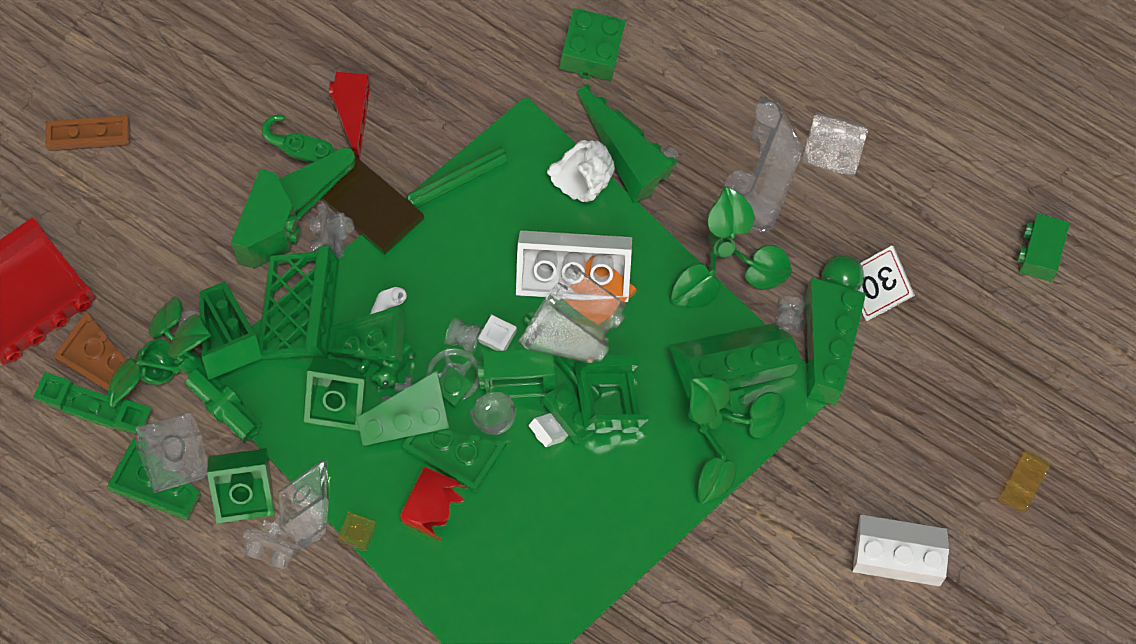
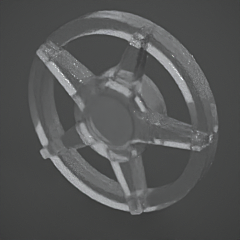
[427,349,479,400]

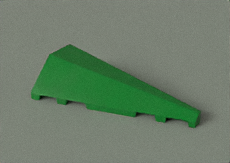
[576,84,677,203]

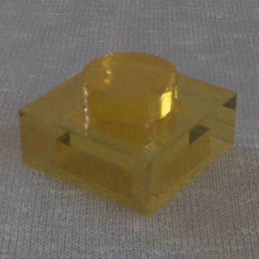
[337,512,377,552]

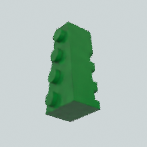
[805,277,866,406]

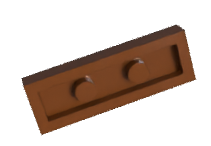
[45,115,130,150]

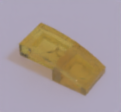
[998,450,1051,514]

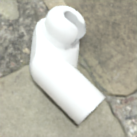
[369,287,407,315]

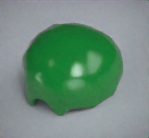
[821,255,864,291]
[135,339,175,386]

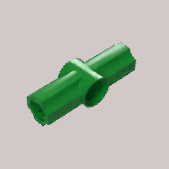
[184,366,262,443]

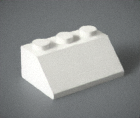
[852,515,949,586]

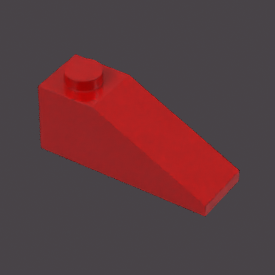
[329,71,371,159]

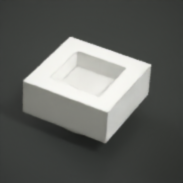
[478,315,517,351]
[529,413,568,447]

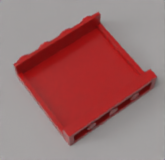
[0,217,96,366]

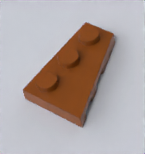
[53,311,141,401]

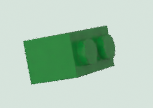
[1017,213,1070,282]

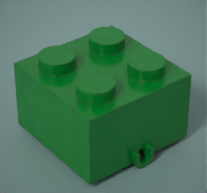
[559,7,626,81]

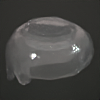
[470,392,517,435]

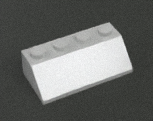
[516,231,632,302]

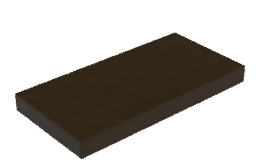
[321,156,424,255]

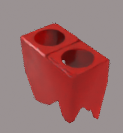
[400,466,467,541]

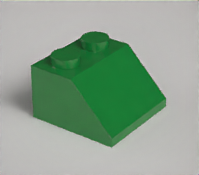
[207,448,275,523]

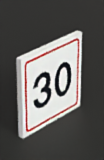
[858,246,915,321]

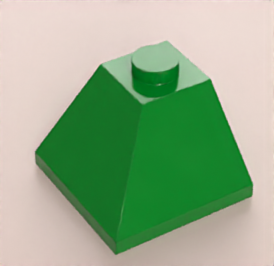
[304,356,366,431]

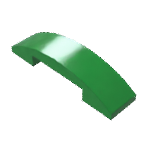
[33,372,152,435]

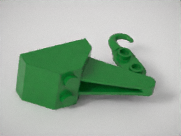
[231,115,356,269]

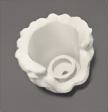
[547,140,615,202]

